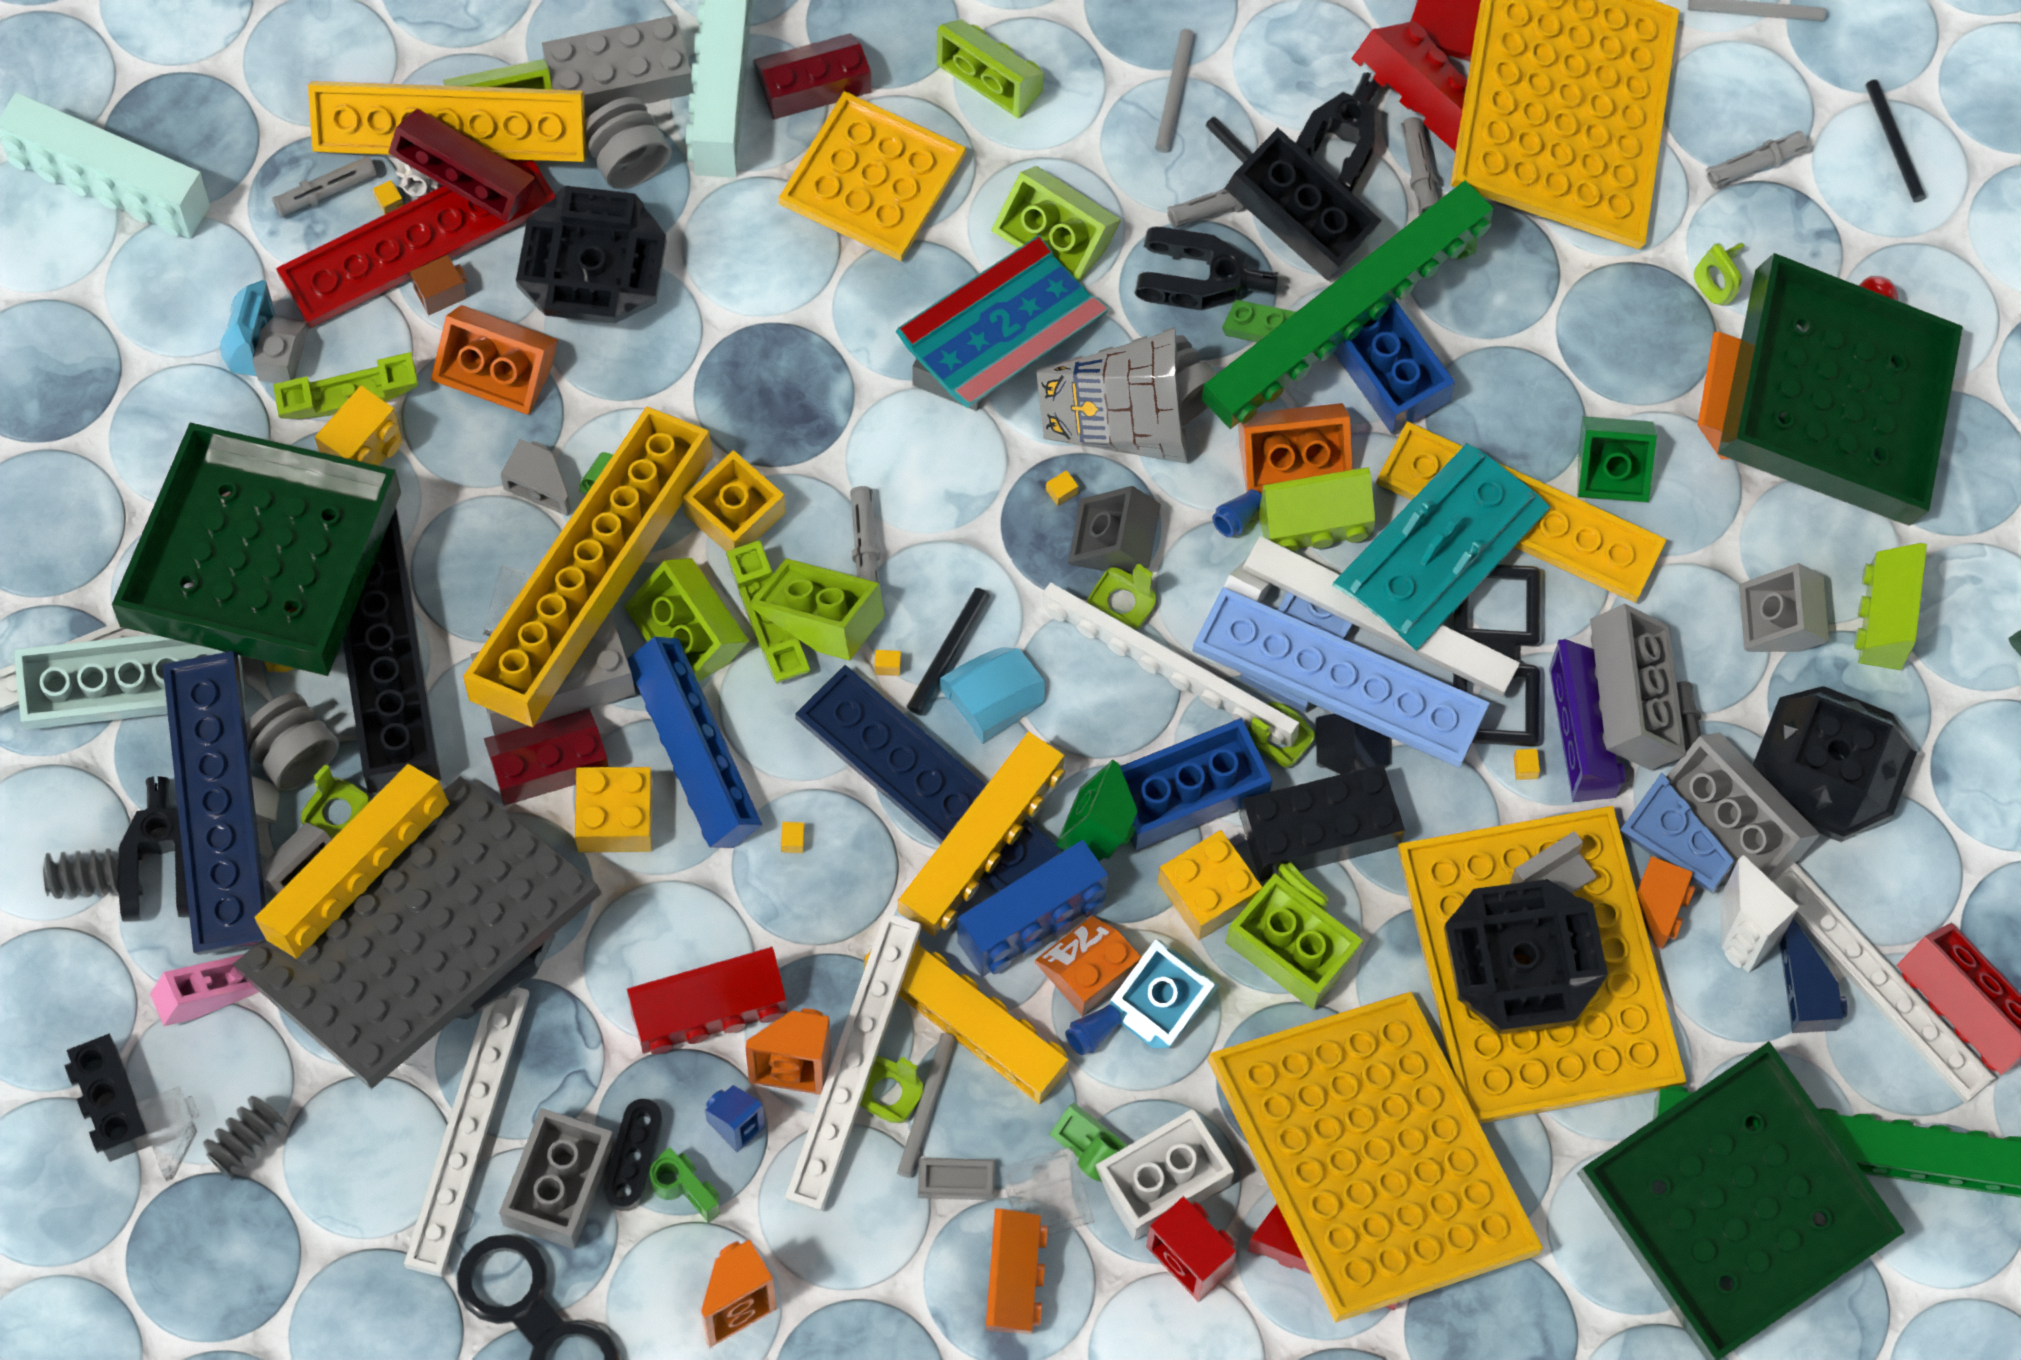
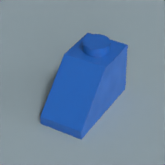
[705,1085,765,1152]

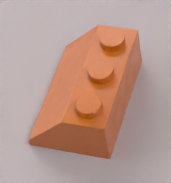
[431,305,558,415]
[1697,332,1741,460]
[1238,403,1352,493]
[745,1008,831,1095]
[986,1208,1048,1334]
[701,1239,777,1348]

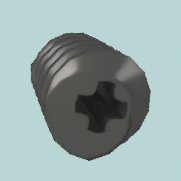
[43,848,119,899]
[203,1096,288,1181]

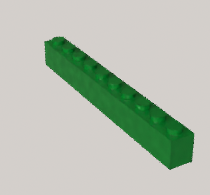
[1202,180,1494,430]
[1653,1086,2021,1198]

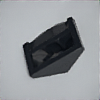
[1315,713,1390,774]

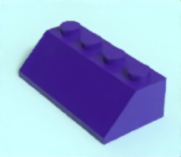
[1549,639,1625,802]

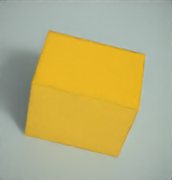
[372,180,403,214]
[1046,470,1079,506]
[875,650,901,676]
[1513,749,1540,780]
[781,822,805,853]

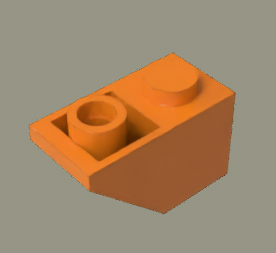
[1637,856,1695,949]

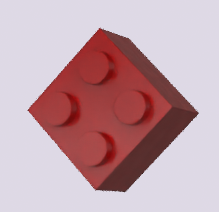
[1146,1196,1237,1302]

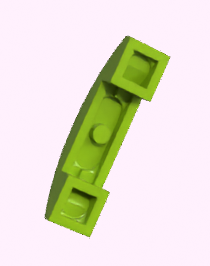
[273,352,419,419]
[726,540,810,684]

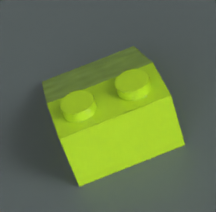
[750,558,885,661]

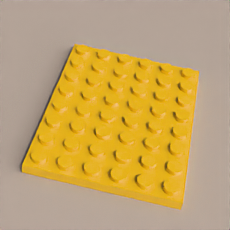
[1450,0,1679,250]
[1397,806,1687,1124]
[1208,991,1543,1323]

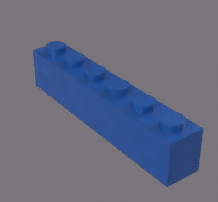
[627,636,763,848]

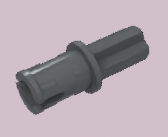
[1677,681,1702,752]

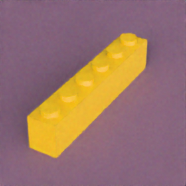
[898,731,1066,937]
[254,764,449,959]
[864,939,1069,1105]

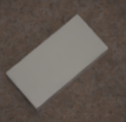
[918,1158,995,1200]

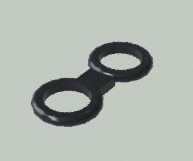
[456,1234,620,1360]

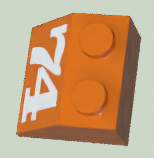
[1035,916,1142,1017]

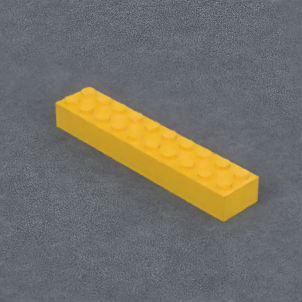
[463,406,713,728]

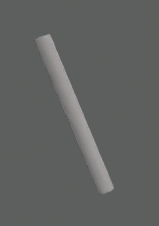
[1688,0,1825,21]
[1155,29,1194,152]
[897,1033,955,1178]

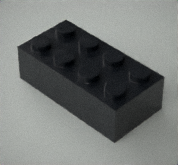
[1224,128,1382,281]
[1239,764,1405,881]

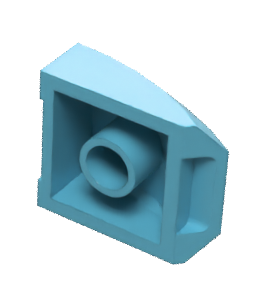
[220,280,276,377]
[940,647,1045,744]
[1110,940,1220,1048]

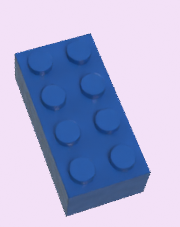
[1334,300,1455,434]
[1120,718,1273,851]
[957,840,1108,977]

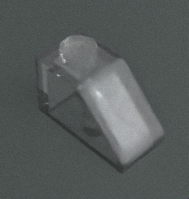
[136,1086,200,1182]

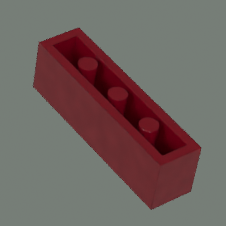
[388,108,536,223]

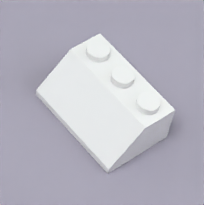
[1720,855,1799,974]
[1096,1108,1234,1241]

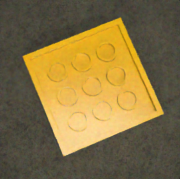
[778,91,966,262]

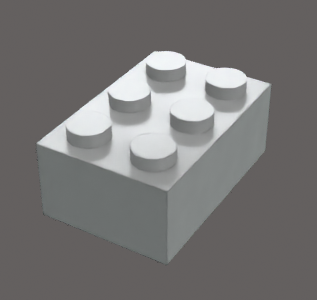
[499,1108,615,1250]

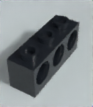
[64,1033,153,1162]

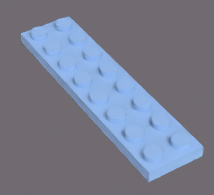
[1192,587,1490,768]

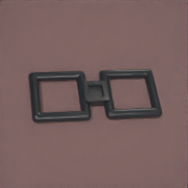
[1453,564,1541,746]

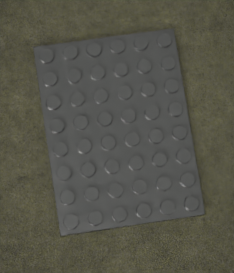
[233,776,602,1089]

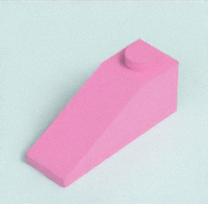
[150,954,259,1026]

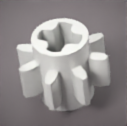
[396,162,439,197]

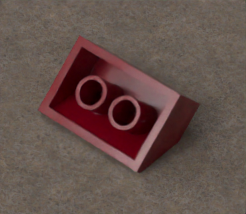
[753,33,871,120]
[483,708,609,806]

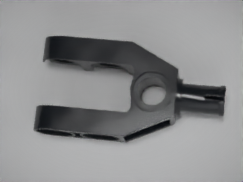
[1295,72,1381,193]
[1134,226,1278,311]
[119,776,189,922]

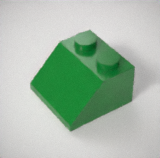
[1577,416,1657,502]
[1055,759,1138,861]

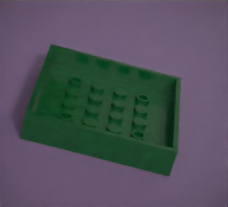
[1718,253,1963,526]
[111,422,401,676]
[1577,1041,1905,1360]

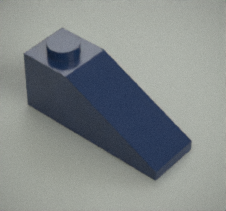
[1779,918,1848,1033]

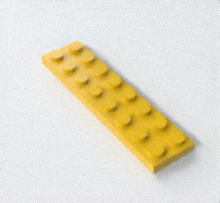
[308,81,587,162]
[1376,421,1667,603]

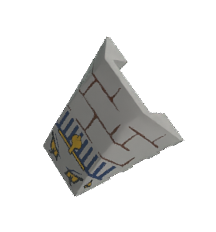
[1036,327,1188,464]

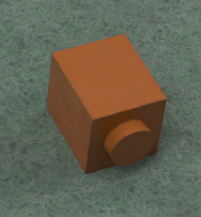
[410,255,468,316]

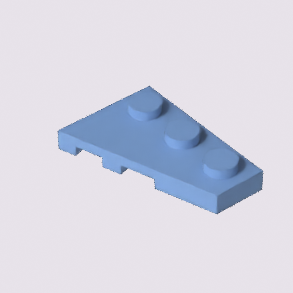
[1620,773,1734,894]

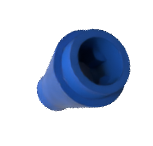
[1212,489,1262,537]
[1065,1005,1122,1055]

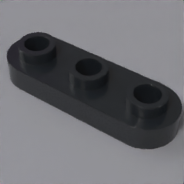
[604,1099,662,1211]

